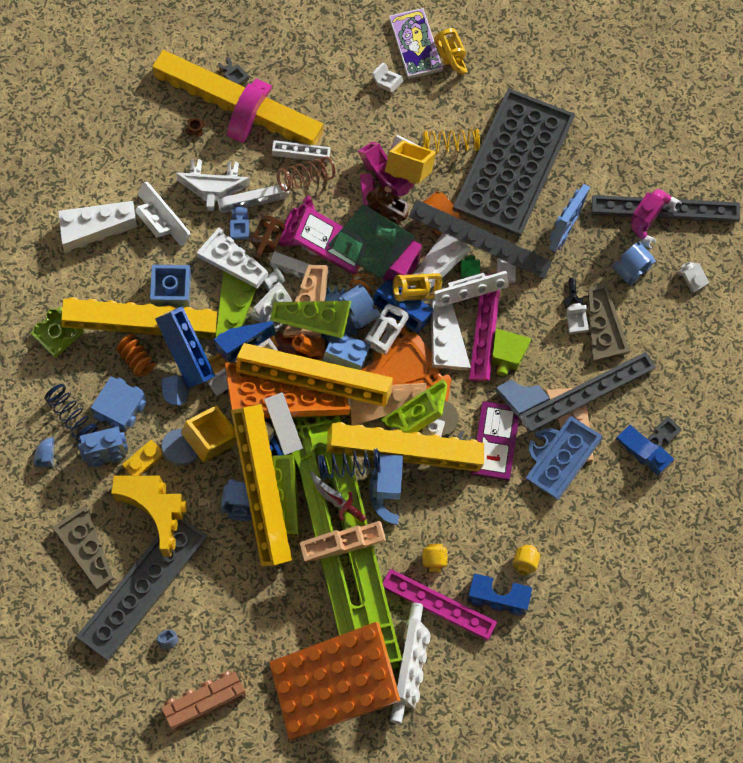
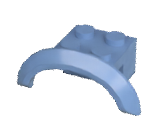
[369,454,403,525]

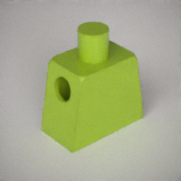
[492,328,531,377]

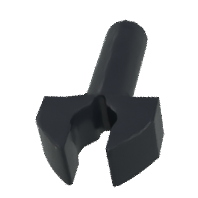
[563,277,583,309]

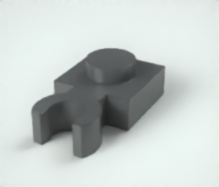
[218,57,249,85]
[648,416,682,446]

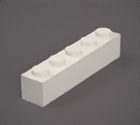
[272,140,331,163]
[270,252,329,279]

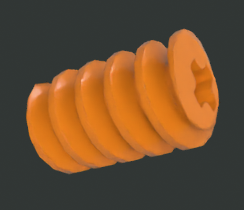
[117,334,156,377]

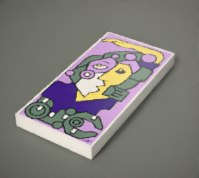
[389,8,443,79]

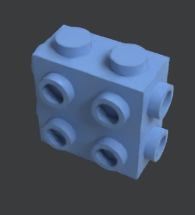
[91,376,146,432]
[78,426,128,467]

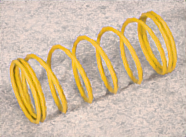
[423,128,480,154]

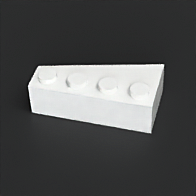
[58,201,137,254]

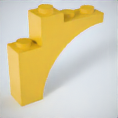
[111,475,187,557]

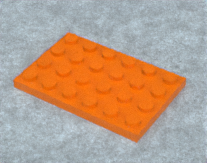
[225,359,350,420]
[269,622,400,740]

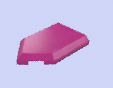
[278,195,316,247]

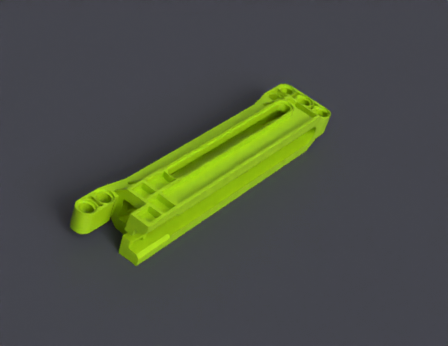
[290,415,402,671]

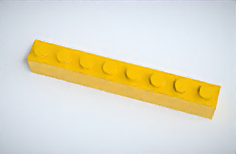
[61,297,217,339]
[236,343,393,407]
[231,404,292,566]
[327,422,484,472]

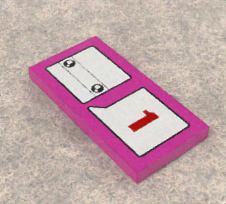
[292,206,369,275]

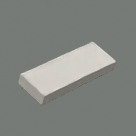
[264,392,303,455]

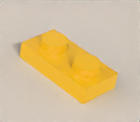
[122,439,163,476]

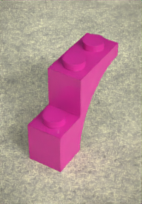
[358,142,414,196]

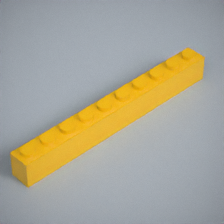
[152,50,323,146]

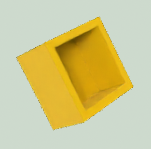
[385,140,436,184]
[181,405,237,462]

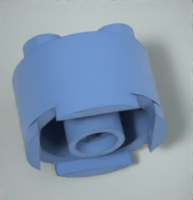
[612,242,656,286]
[339,284,380,329]
[220,479,252,521]

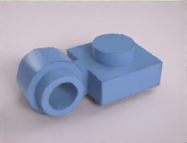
[230,206,249,240]

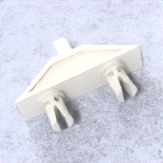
[176,159,250,211]

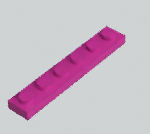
[469,275,500,382]
[383,569,497,641]

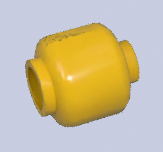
[422,544,448,572]
[512,544,540,576]

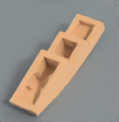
[300,521,386,562]

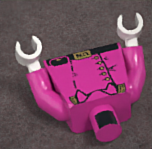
[630,189,682,248]

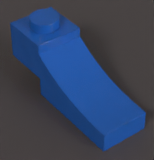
[616,424,674,477]

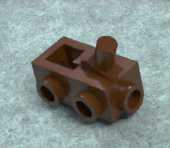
[366,186,409,224]

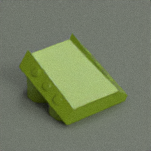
[30,306,85,358]

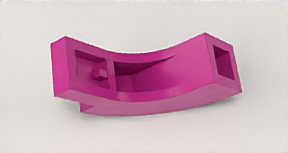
[227,79,272,143]

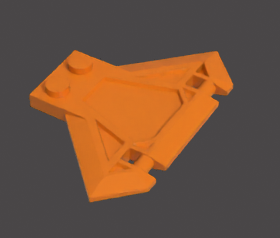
[362,316,452,402]

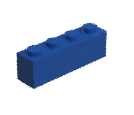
[155,306,215,388]

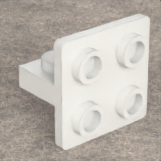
[250,283,293,332]

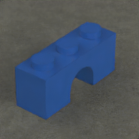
[468,573,533,616]

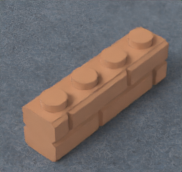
[161,671,246,732]

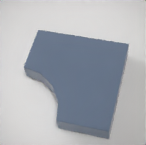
[496,380,550,417]

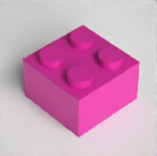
[382,235,422,287]

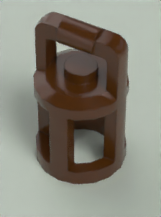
[251,215,285,263]

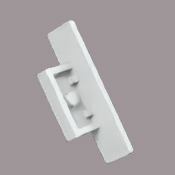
[135,182,191,246]
[434,271,509,308]

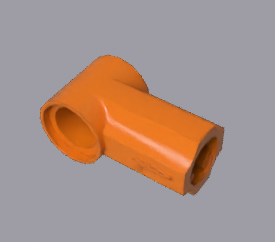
[292,333,326,359]

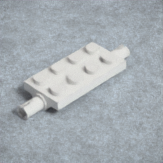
[390,603,430,724]

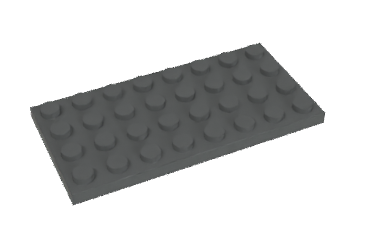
[453,88,575,237]

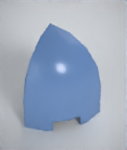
[162,375,189,405]
[34,437,55,467]

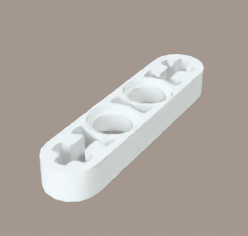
[217,184,290,213]

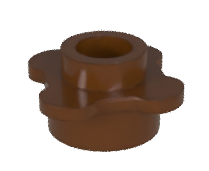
[185,118,205,137]

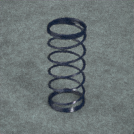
[44,384,97,442]
[318,448,381,480]

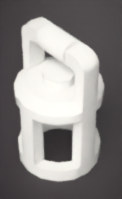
[364,304,409,355]

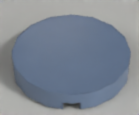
[161,429,198,466]

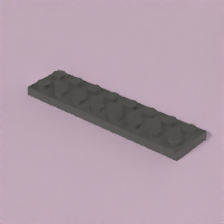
[76,518,208,662]

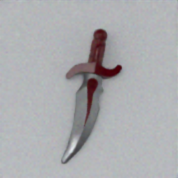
[310,471,366,522]

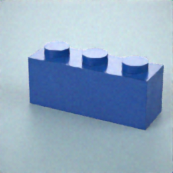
[373,279,434,334]

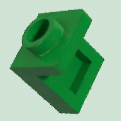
[460,255,480,279]

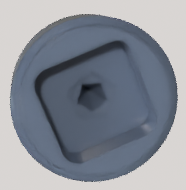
[157,630,178,649]

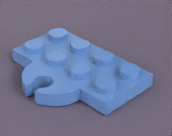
[549,184,590,252]
[526,416,603,500]

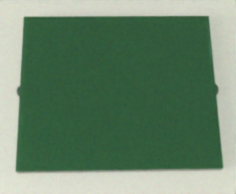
[328,204,416,279]

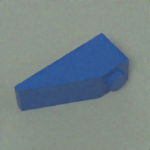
[214,321,276,362]

